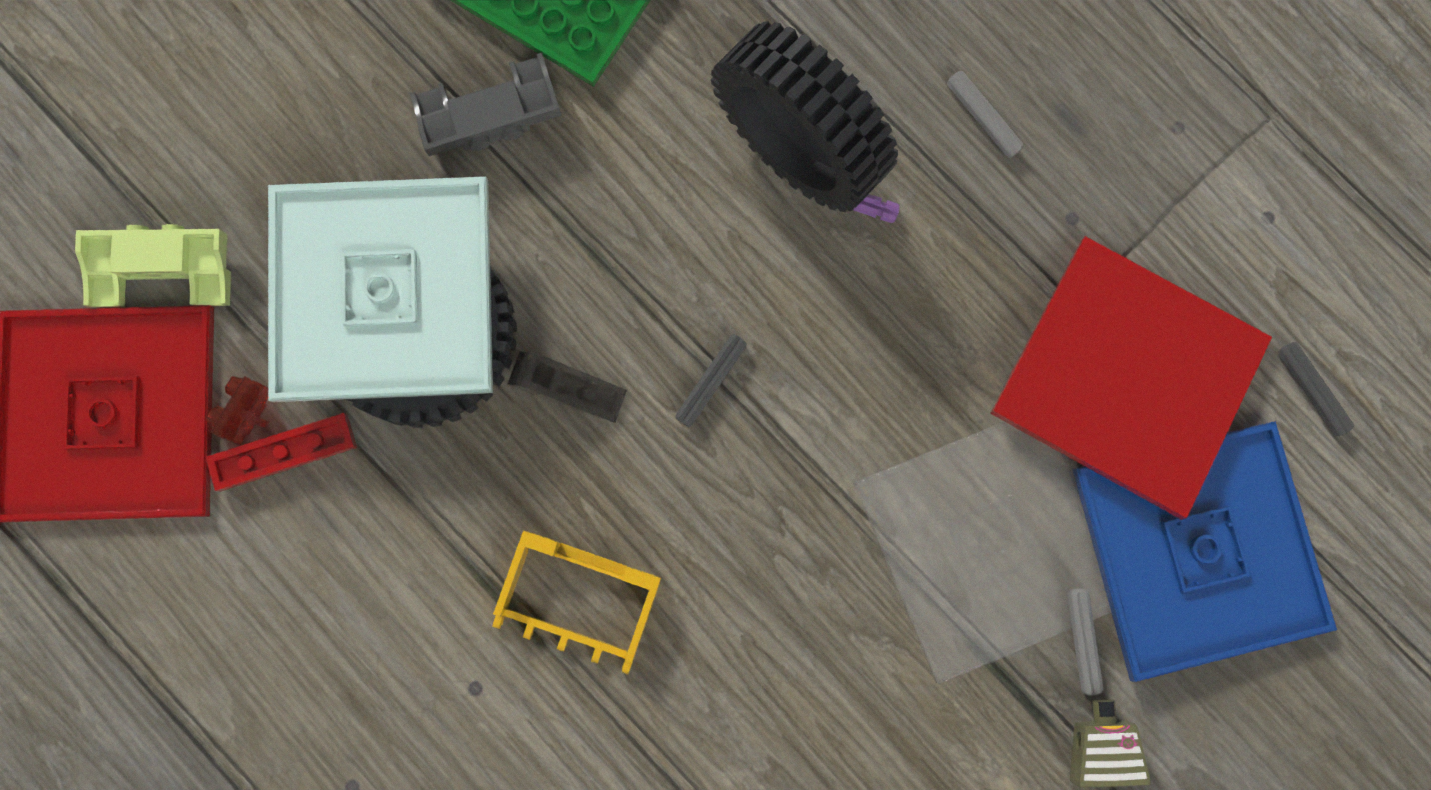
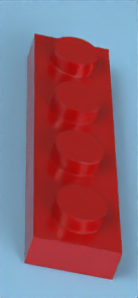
[206,413,357,492]

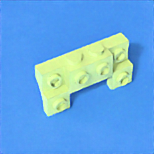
[75,224,231,308]

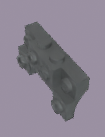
[410,53,562,156]

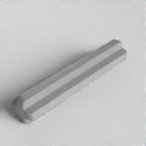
[947,71,1024,158]
[1067,588,1103,696]

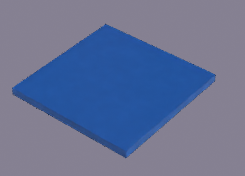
[1072,421,1337,682]

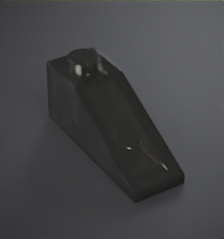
[507,351,627,423]

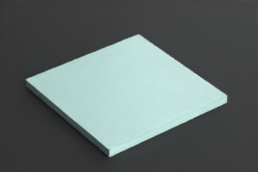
[268,176,493,402]

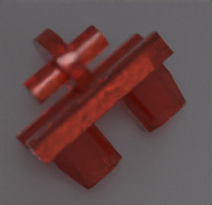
[206,376,269,445]

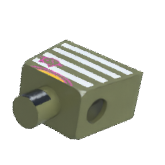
[1070,699,1151,788]

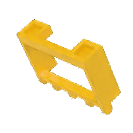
[492,531,662,674]

